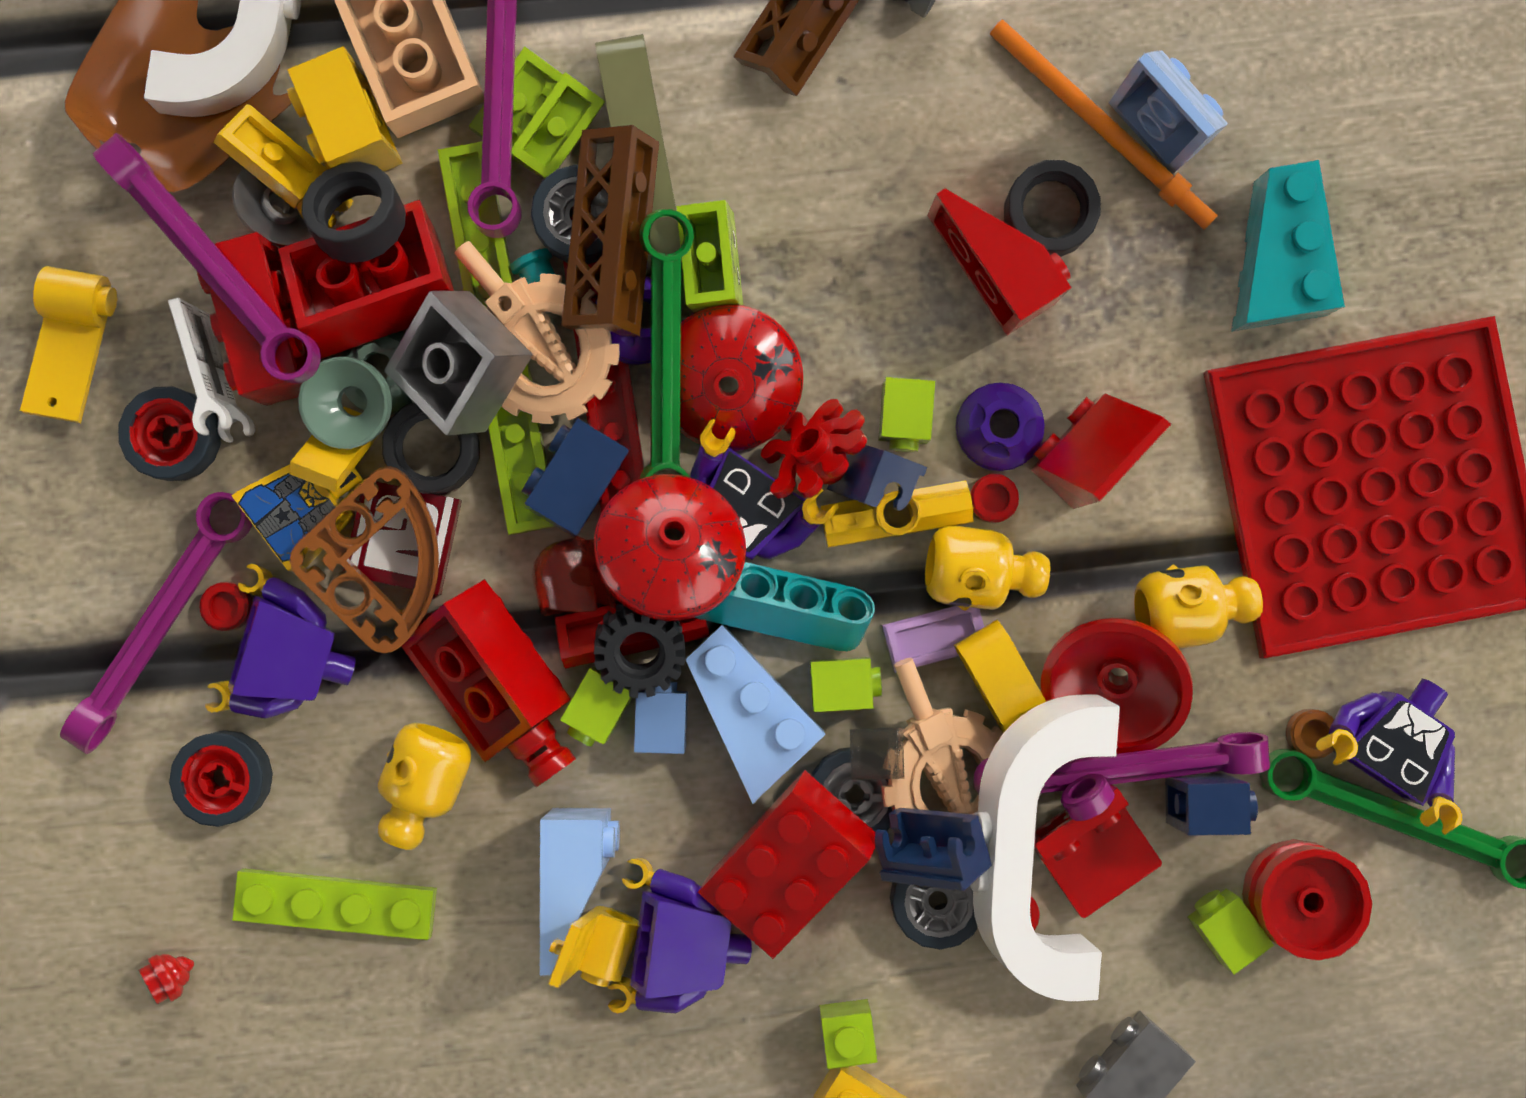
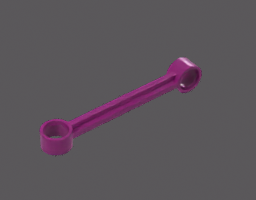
[468,0,522,238]
[92,133,321,383]
[60,492,253,754]
[973,732,1270,795]

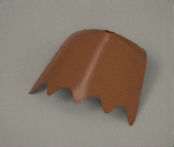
[65,0,292,192]

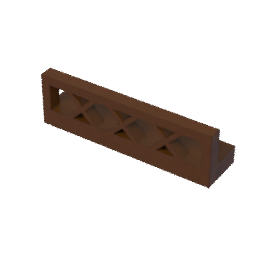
[733,0,859,96]
[561,125,659,337]

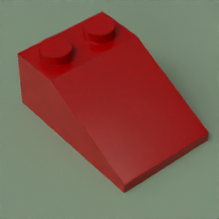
[927,188,1072,336]
[1031,393,1171,509]

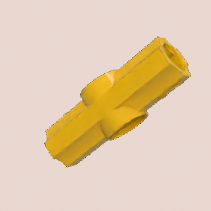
[820,480,974,548]

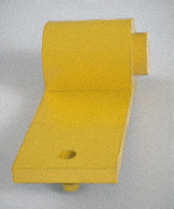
[20,266,117,423]
[548,906,639,988]

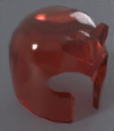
[532,536,616,616]

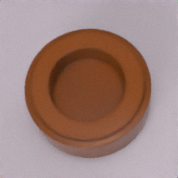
[1286,709,1334,759]

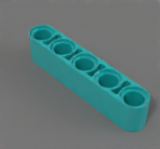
[694,562,875,652]

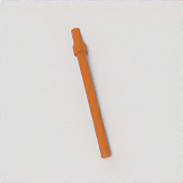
[990,19,1218,230]

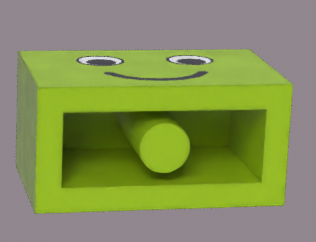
[676,200,743,313]

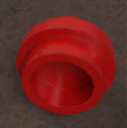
[138,954,194,1004]

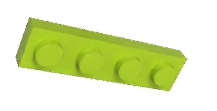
[232,868,437,940]

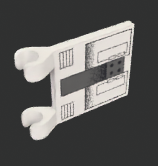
[168,298,255,443]

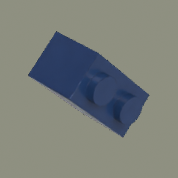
[521,418,629,538]
[1165,773,1258,836]

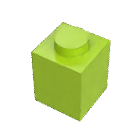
[878,377,935,452]
[810,657,882,712]
[560,666,632,747]
[1187,888,1275,975]
[819,999,878,1069]

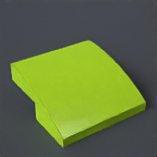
[469,46,605,179]

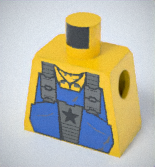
[231,464,362,571]

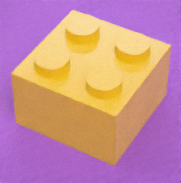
[287,46,403,172]

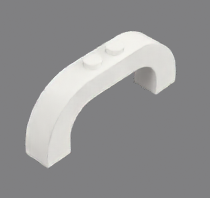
[144,0,301,117]
[970,694,1120,1001]

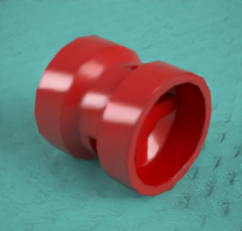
[507,719,576,788]

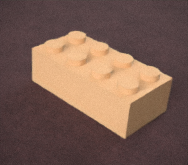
[334,0,484,138]

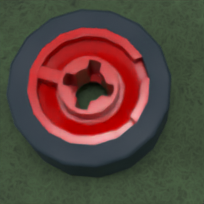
[118,386,221,481]
[169,730,273,827]

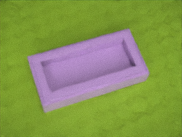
[881,606,984,673]

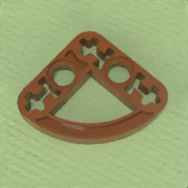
[290,466,439,653]

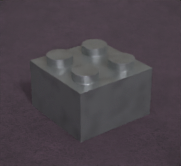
[384,291,533,436]

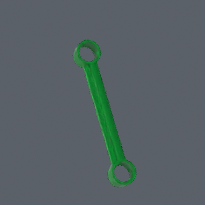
[639,209,694,480]
[1260,749,1526,889]

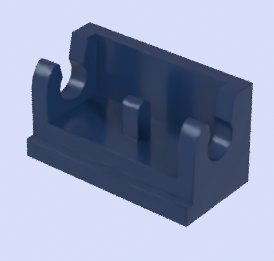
[827,445,927,511]
[875,808,992,891]

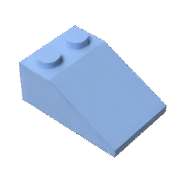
[1109,50,1228,174]
[540,808,620,976]

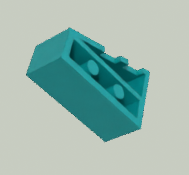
[1231,160,1345,332]

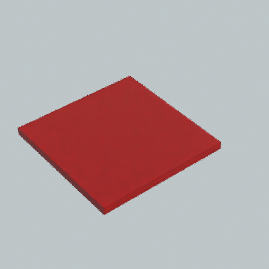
[1203,316,1526,659]

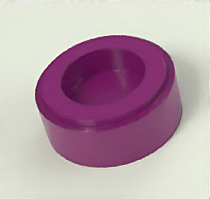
[1061,774,1114,821]

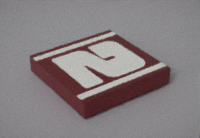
[343,481,462,595]

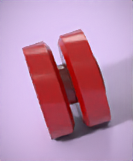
[1242,839,1373,961]

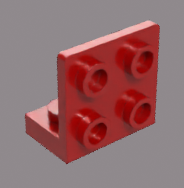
[1034,785,1162,918]

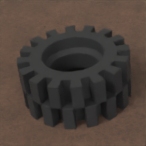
[594,603,686,698]

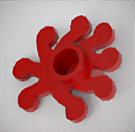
[761,399,867,499]

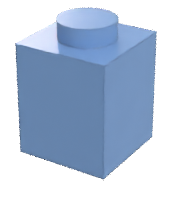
[634,681,688,754]

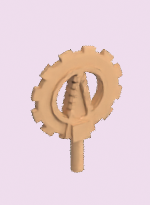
[455,241,619,424]
[881,658,1004,815]

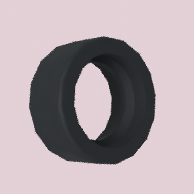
[1004,160,1101,257]
[302,162,406,263]
[382,402,480,495]

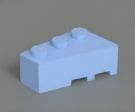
[686,625,826,804]

